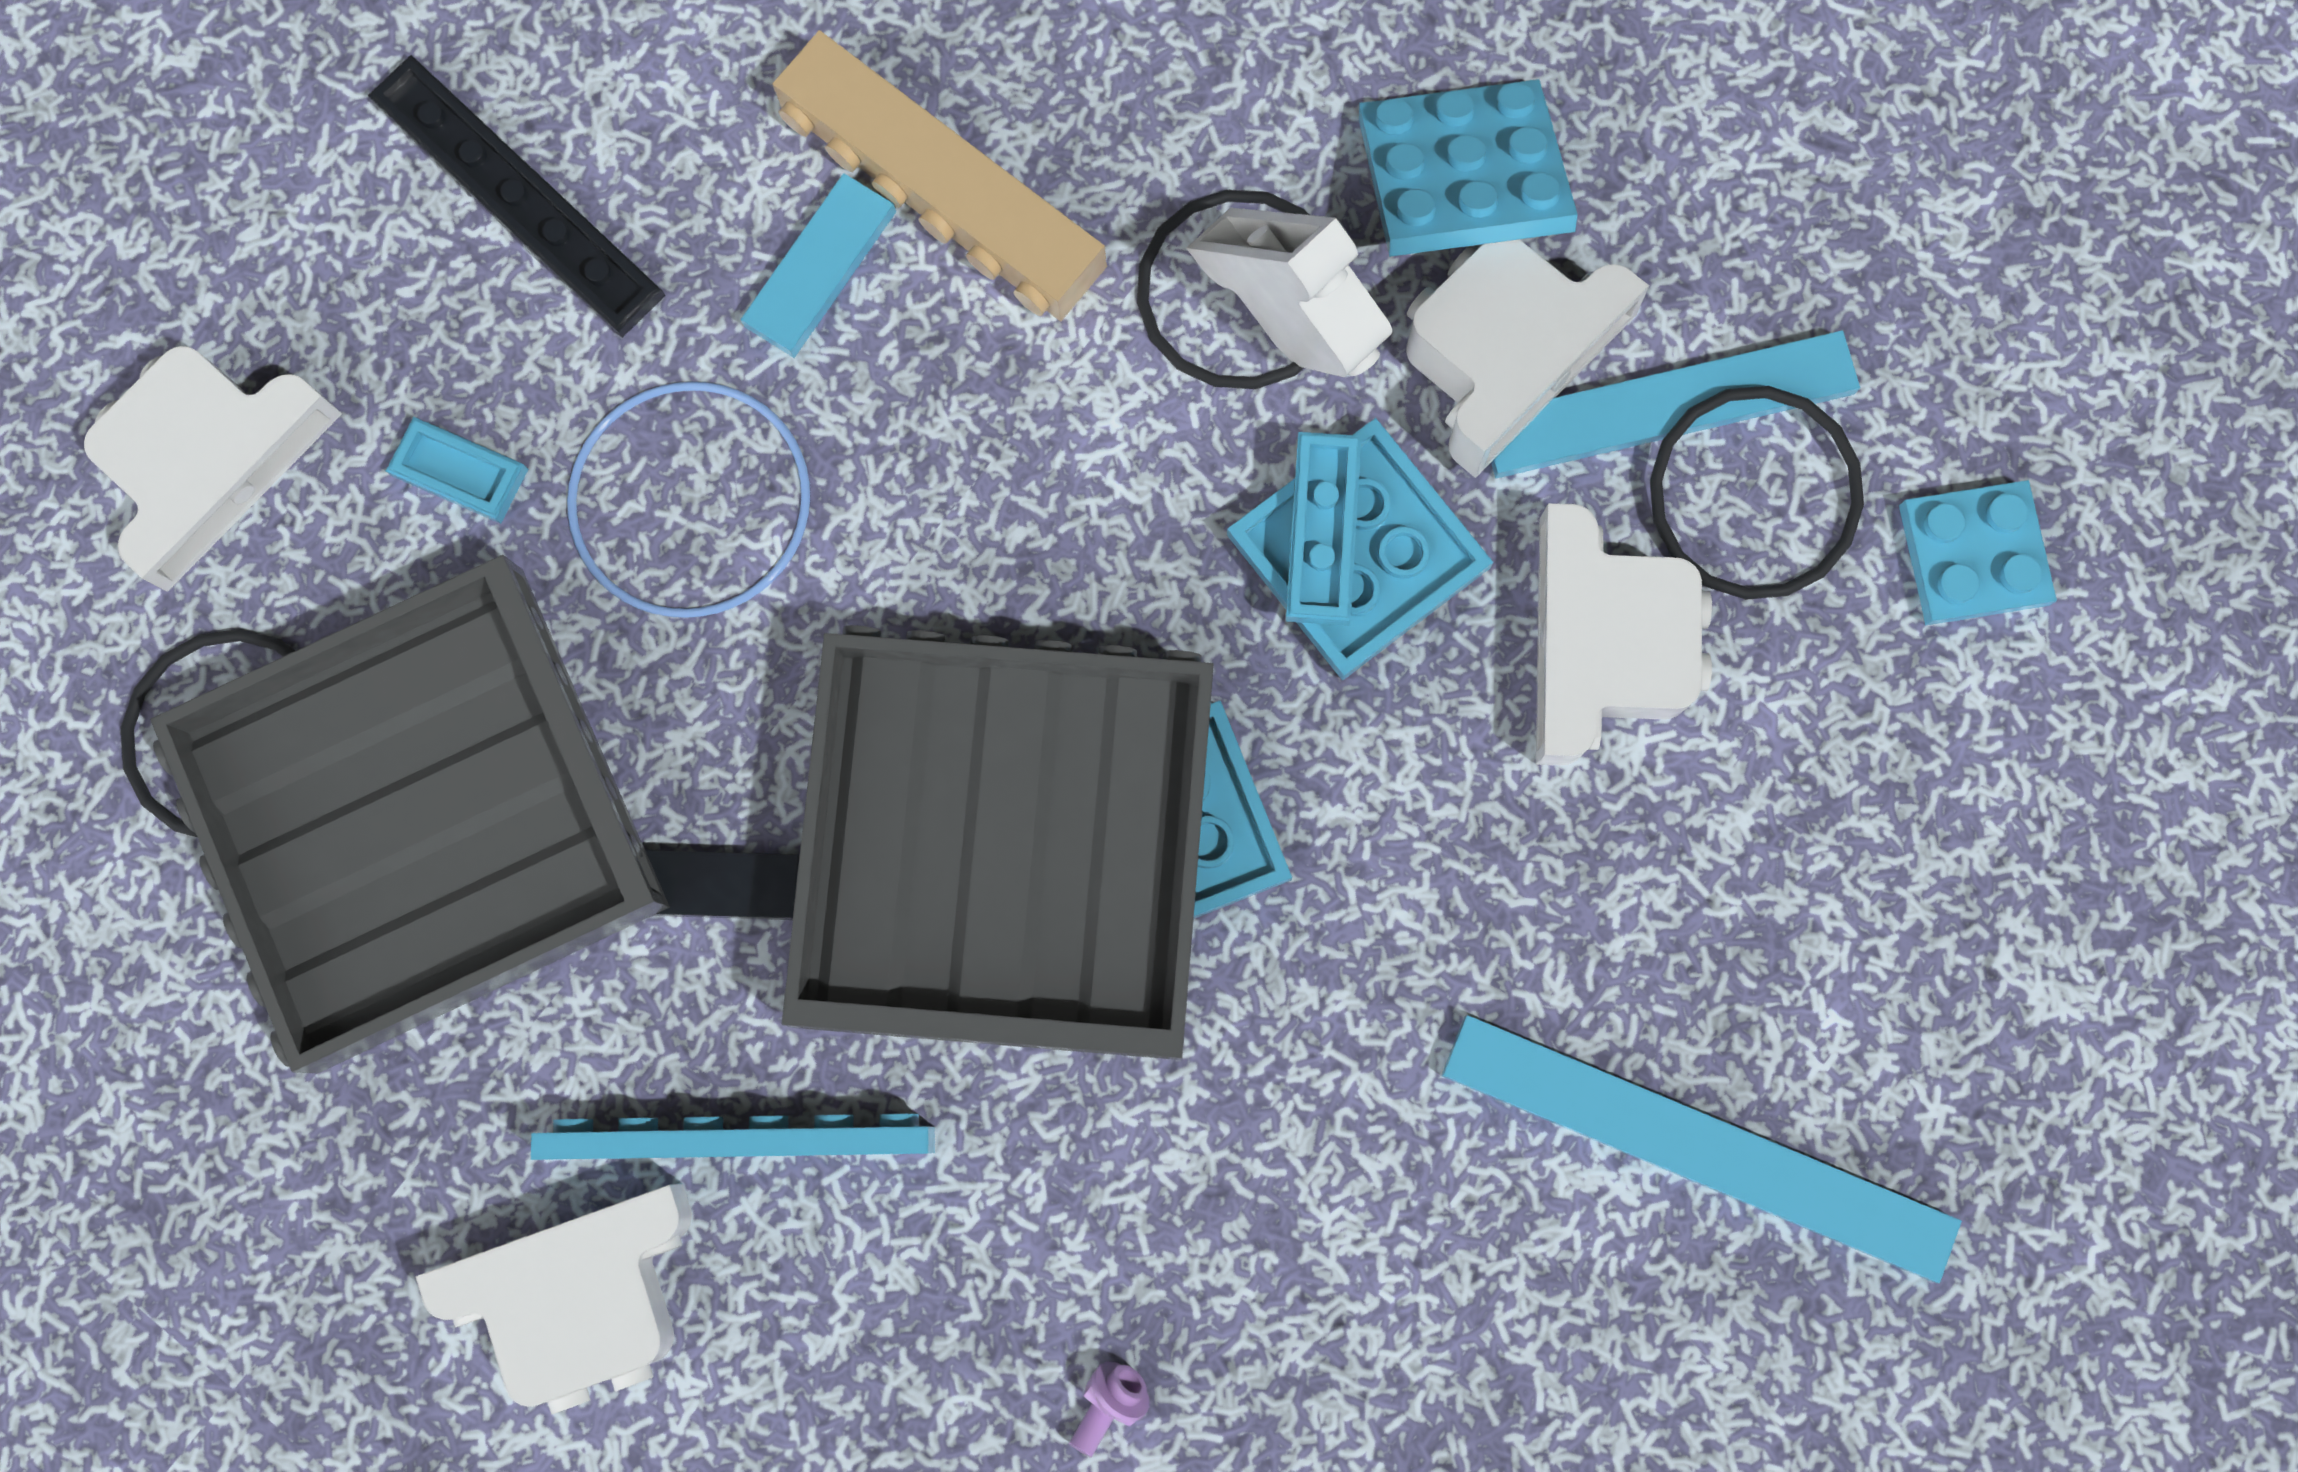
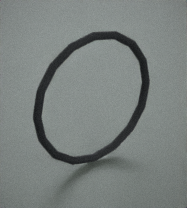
[1136,190,1310,389]
[1649,386,1864,600]
[120,629,295,837]

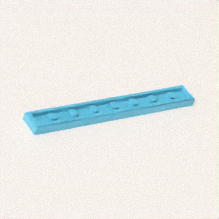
[1441,1015,1962,1283]

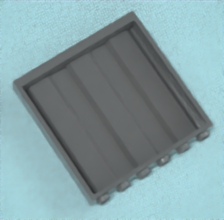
[150,555,670,1074]
[781,625,1214,1060]

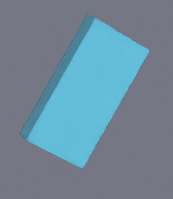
[386,417,528,524]

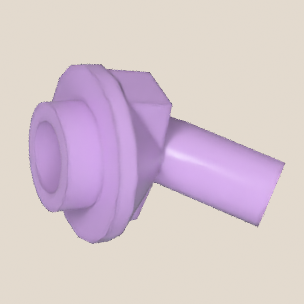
[1069,1362,1149,1458]

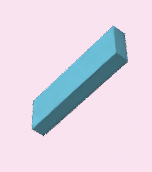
[740,173,896,358]
[1285,432,1362,626]

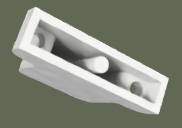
[1186,208,1393,377]
[1406,239,1649,478]
[84,346,342,592]
[1536,503,1712,765]
[415,1184,692,1415]

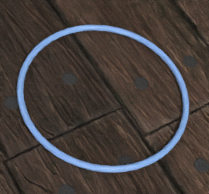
[567,381,810,618]

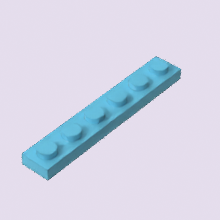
[531,1114,935,1160]

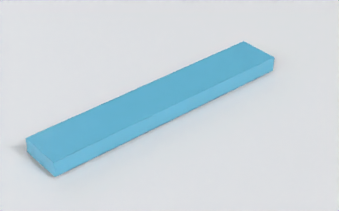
[1491,330,1860,479]

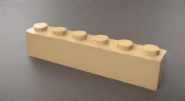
[772,30,1107,321]

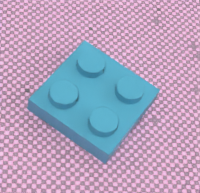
[1899,480,2057,626]

